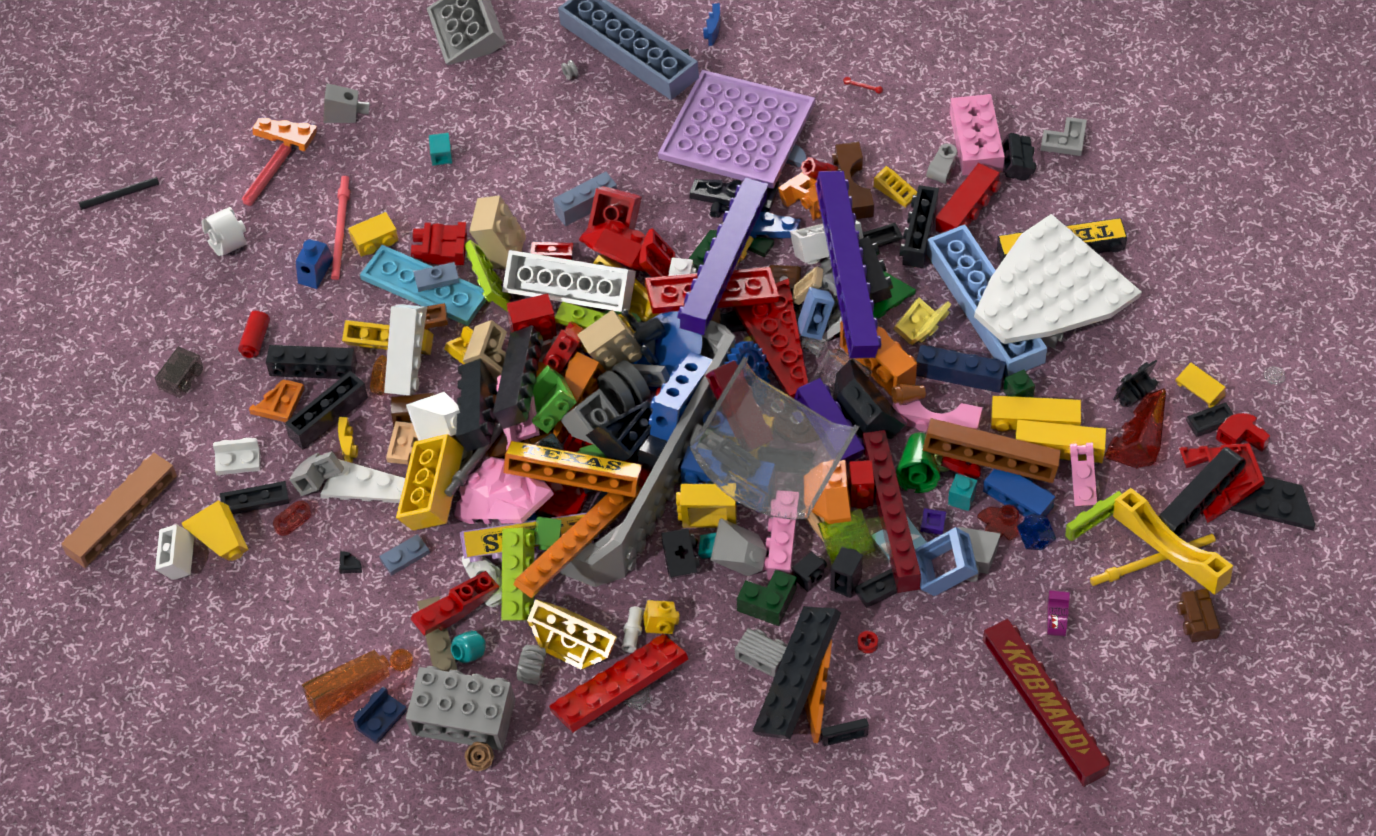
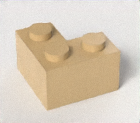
[463,320,507,381]

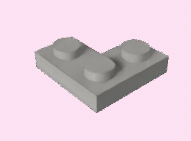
[1041,117,1087,156]

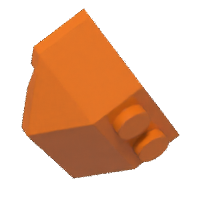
[803,460,851,524]

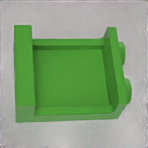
[532,365,576,434]

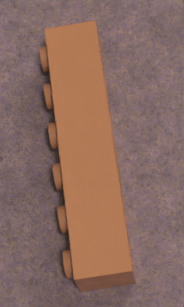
[61,453,177,568]

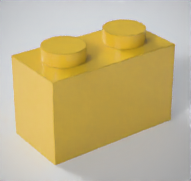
[348,212,399,257]

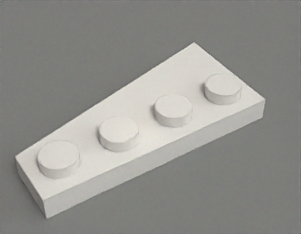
[320,459,405,503]

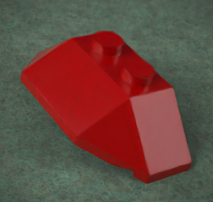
[579,220,645,271]

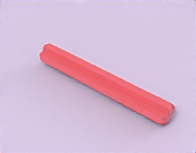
[242,143,292,206]

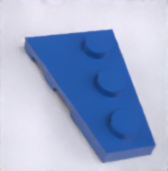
[750,212,801,238]

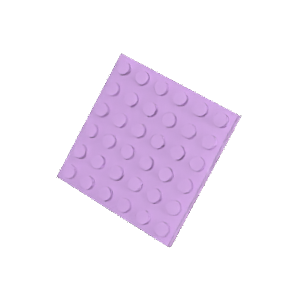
[658,70,815,188]

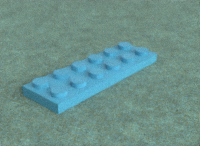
[360,245,486,326]

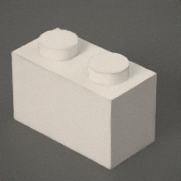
[155,524,194,580]

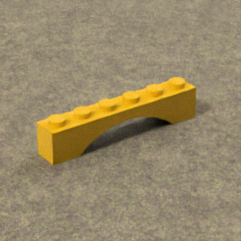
[1113,488,1233,595]

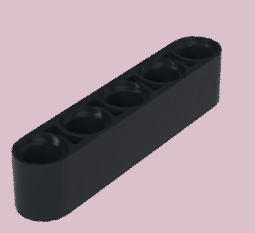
[1158,447,1246,537]

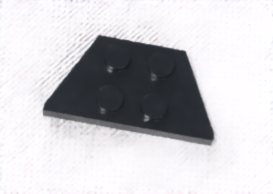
[1228,476,1315,531]

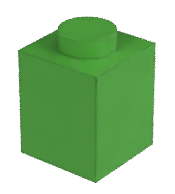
[534,517,562,551]

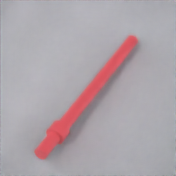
[331,176,350,280]

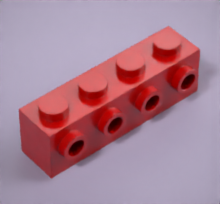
[936,163,1001,233]

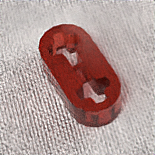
[273,501,311,536]

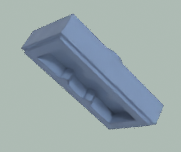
[413,262,459,292]

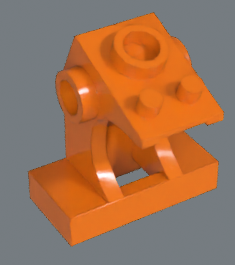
[778,172,822,221]

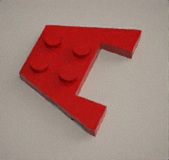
[1179,443,1265,523]

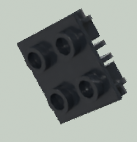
[1113,360,1158,407]

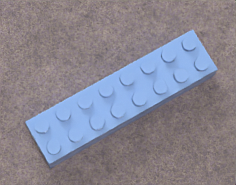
[926,224,1047,377]

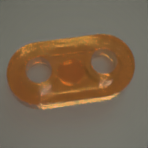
[370,355,387,396]

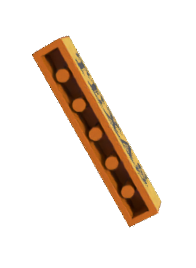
[503,441,642,497]

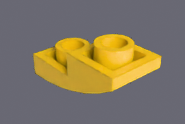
[338,417,358,463]

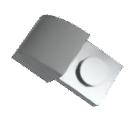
[289,451,344,496]

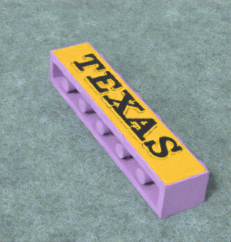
[460,513,599,562]

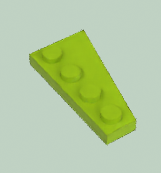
[464,240,512,312]

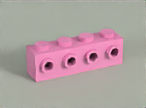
[763,491,799,581]

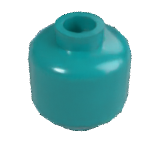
[451,630,486,664]

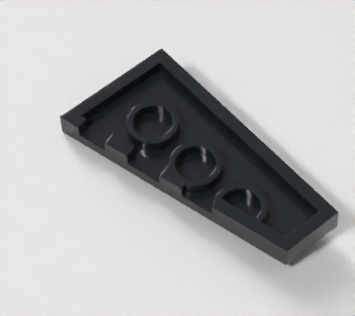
[689,179,779,213]

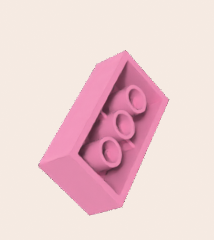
[950,94,1004,176]

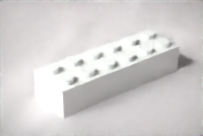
[502,250,636,312]

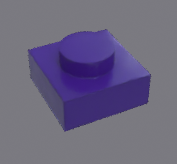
[920,508,946,535]

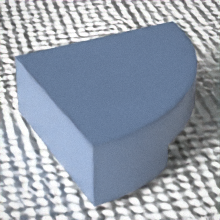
[786,144,806,168]

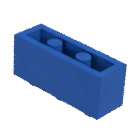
[983,469,1055,526]

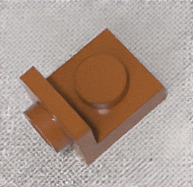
[424,303,448,330]

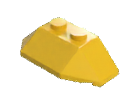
[527,599,617,669]

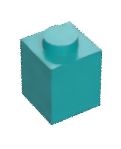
[948,474,977,511]

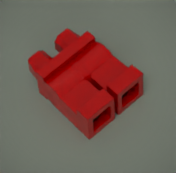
[411,222,467,265]
[542,321,584,373]

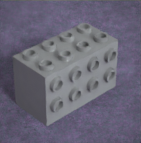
[406,666,516,751]

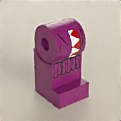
[1047,590,1070,637]

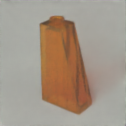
[302,649,390,722]

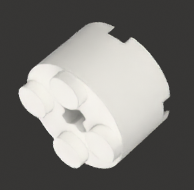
[202,207,247,256]

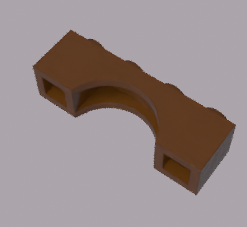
[832,141,874,219]

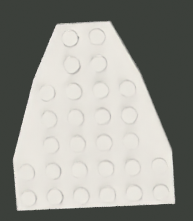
[974,214,1142,344]

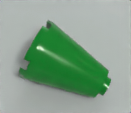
[896,433,940,493]

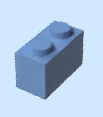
[797,287,834,340]

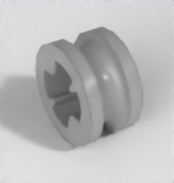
[561,60,579,80]

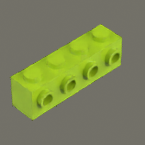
[501,528,535,622]

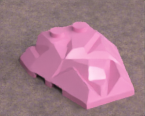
[454,457,554,524]

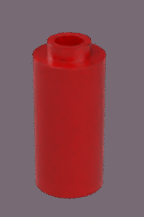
[238,311,270,358]

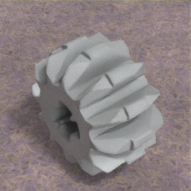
[517,644,546,684]

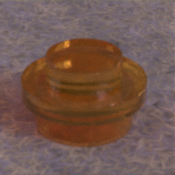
[390,649,413,671]

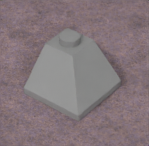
[711,518,767,576]

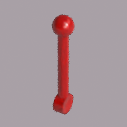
[843,77,883,94]

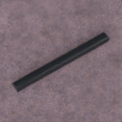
[78,177,159,210]

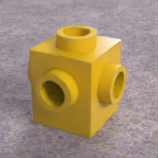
[643,600,679,634]

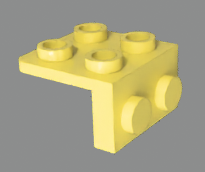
[893,297,951,345]

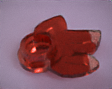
[977,505,1019,541]

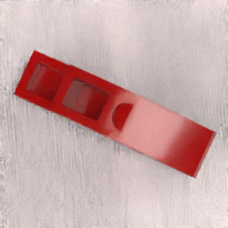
[411,571,500,636]

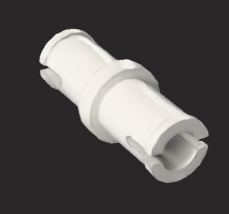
[621,606,644,653]

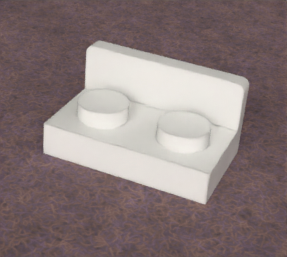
[213,438,260,475]

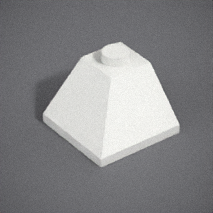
[406,392,460,441]

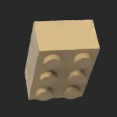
[469,196,526,269]
[577,310,643,371]

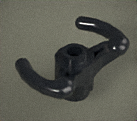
[621,309,666,365]

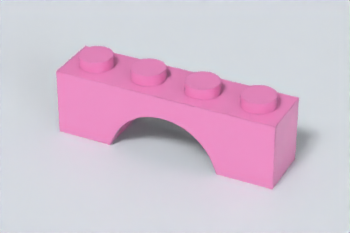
[892,400,982,431]

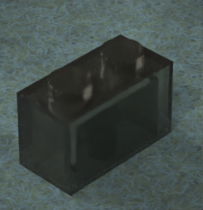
[155,346,203,398]

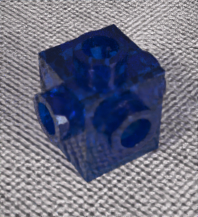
[1017,514,1056,550]

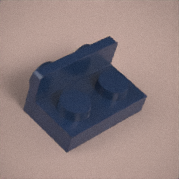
[353,686,407,744]

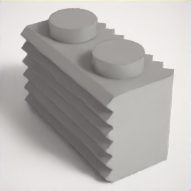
[735,628,787,677]

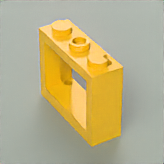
[676,484,737,528]

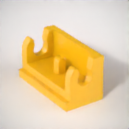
[1175,363,1225,408]

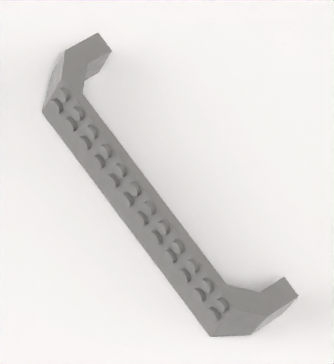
[559,321,735,587]

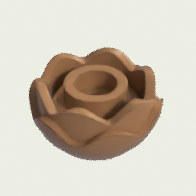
[464,742,494,771]

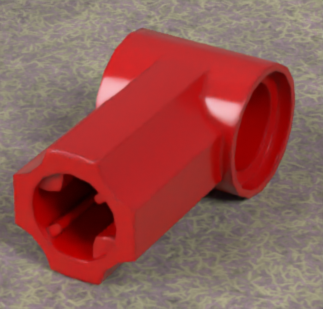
[801,157,838,180]

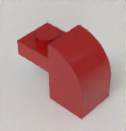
[1216,413,1270,452]

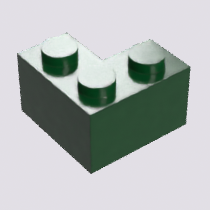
[737,569,797,626]

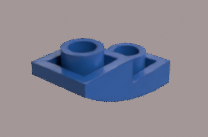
[703,3,721,46]

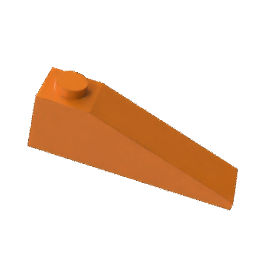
[804,640,832,743]

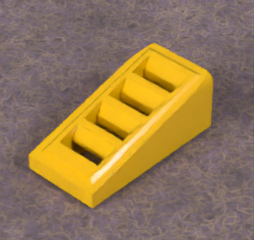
[873,166,917,208]

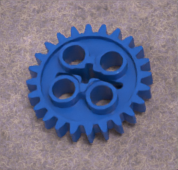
[725,341,770,407]

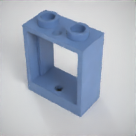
[915,527,978,596]

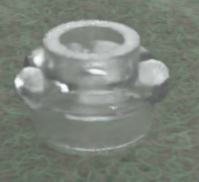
[1264,366,1286,386]

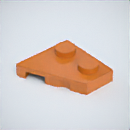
[249,379,305,422]

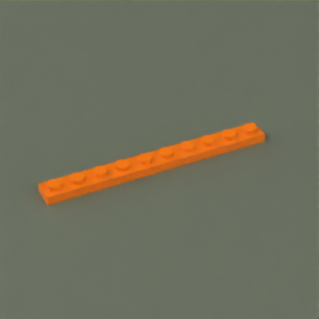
[513,485,642,598]

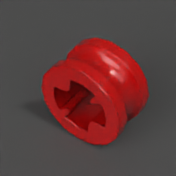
[857,631,878,654]

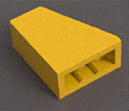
[182,500,249,561]

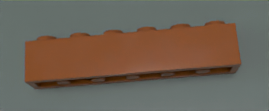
[923,418,1060,483]

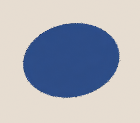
[631,311,702,391]

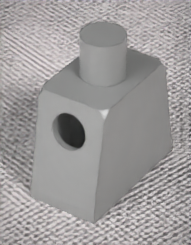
[323,84,370,123]
[958,527,1000,582]

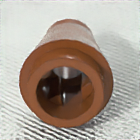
[892,384,926,405]

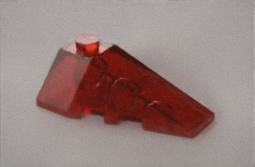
[1104,388,1166,469]

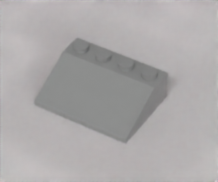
[427,0,506,65]

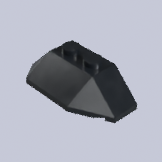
[833,359,907,439]

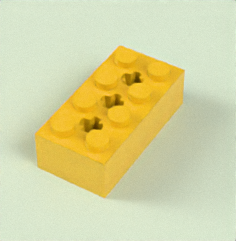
[396,434,464,530]

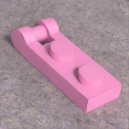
[1070,443,1097,507]

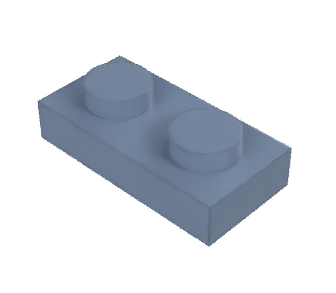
[379,534,430,576]

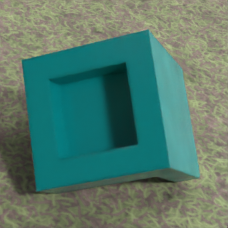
[429,133,452,166]

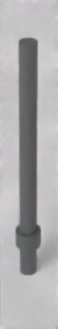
[445,422,503,497]

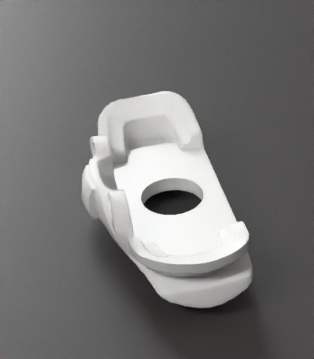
[462,556,502,607]

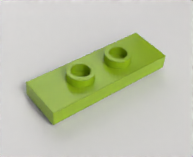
[555,302,622,329]
[1065,491,1122,541]

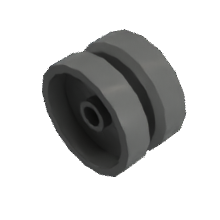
[597,360,650,415]

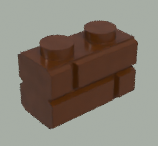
[1177,588,1221,643]

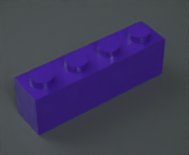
[794,378,864,464]

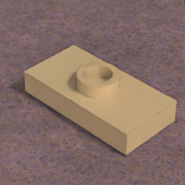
[792,266,823,305]

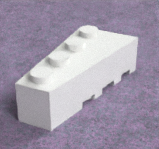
[384,304,427,395]

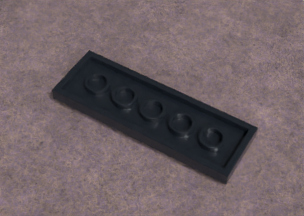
[752,606,841,740]

